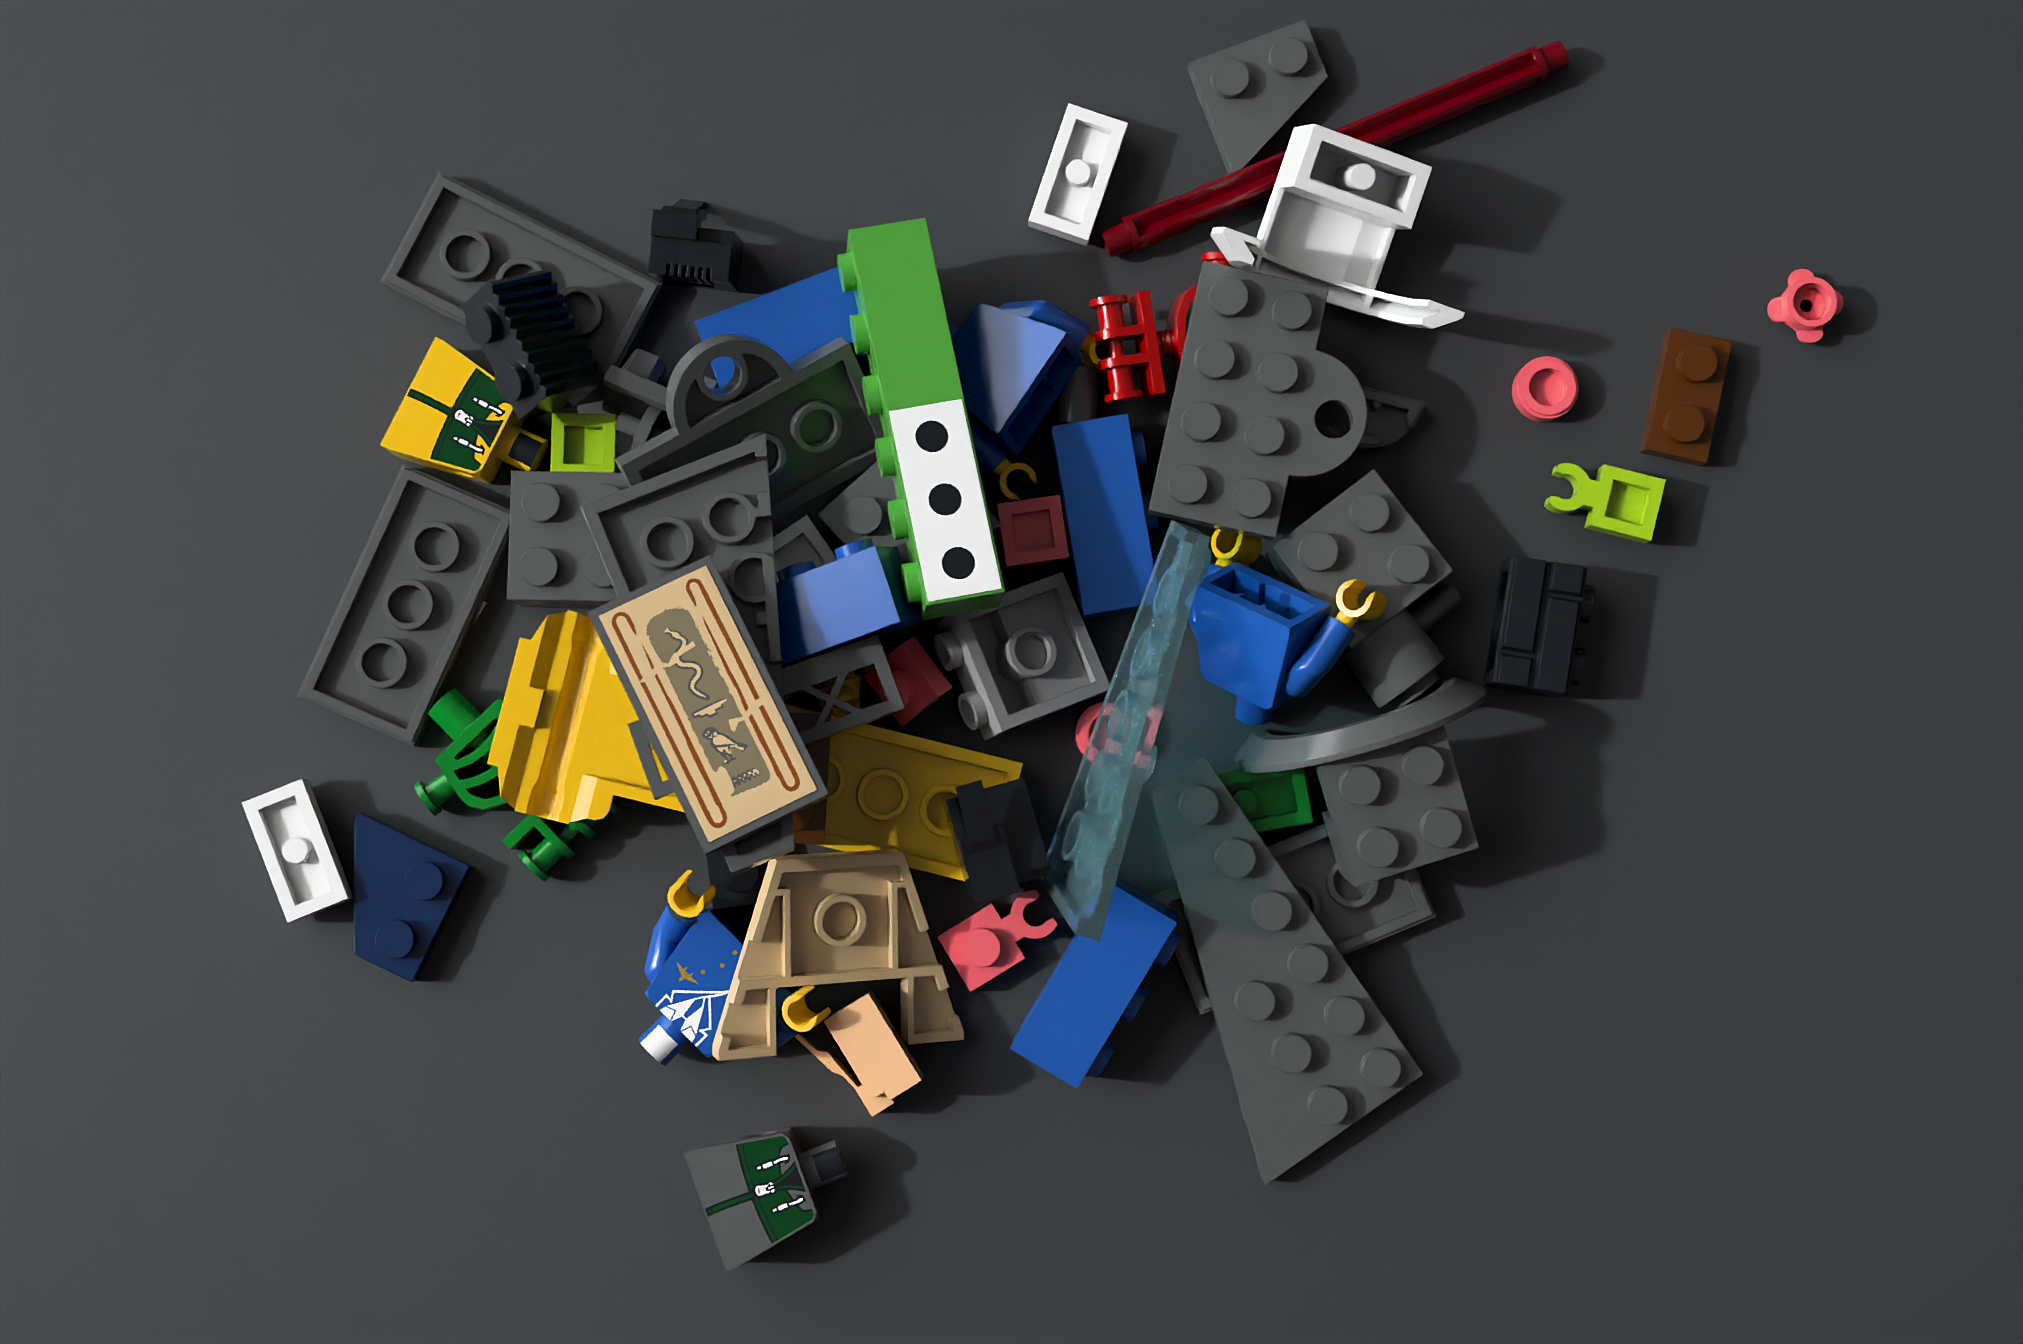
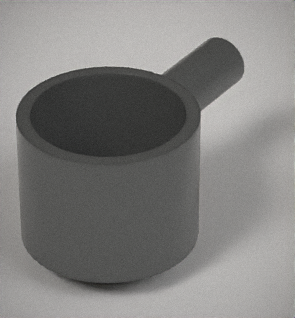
[1340,584,1462,708]

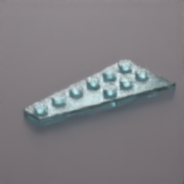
[1039,520,1212,941]

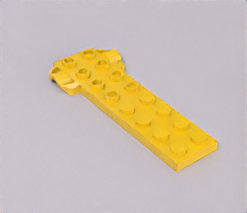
[487,610,1023,881]

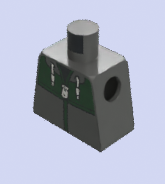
[683,1126,849,1272]

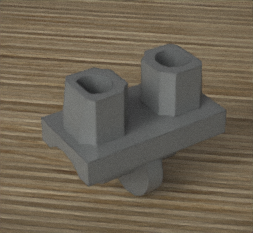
[602,348,720,450]

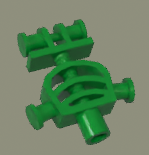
[414,688,620,882]

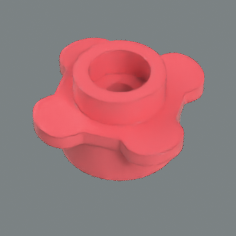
[1767,269,1844,344]

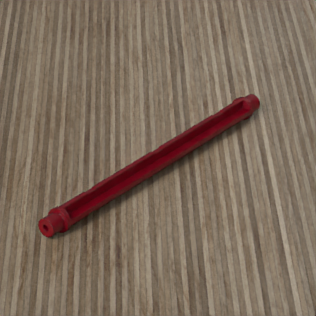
[1099,41,1569,258]

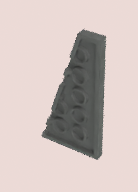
[580,433,795,876]

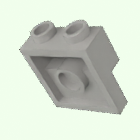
[934,572,1111,741]

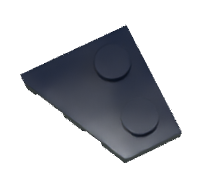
[354,812,474,982]

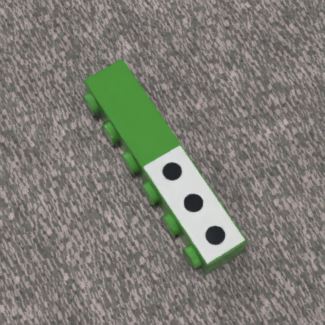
[837,217,1005,621]

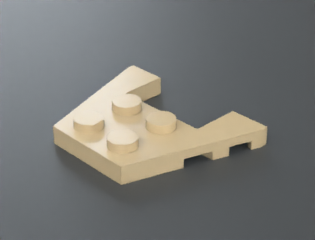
[712,849,964,1061]

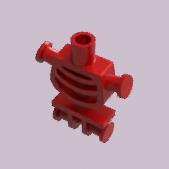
[1089,252,1233,404]

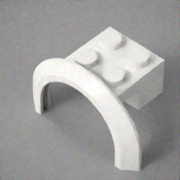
[1210,124,1465,329]

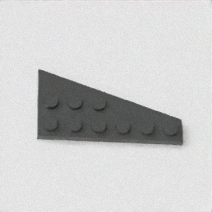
[1150,757,1423,1185]

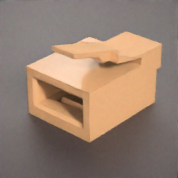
[795,990,923,1117]

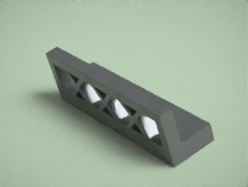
[627,634,905,800]

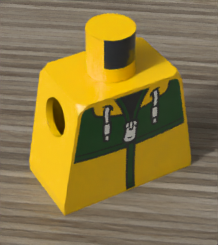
[380,337,548,484]

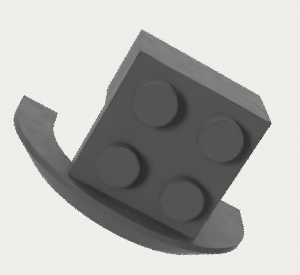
[1233,673,1487,887]

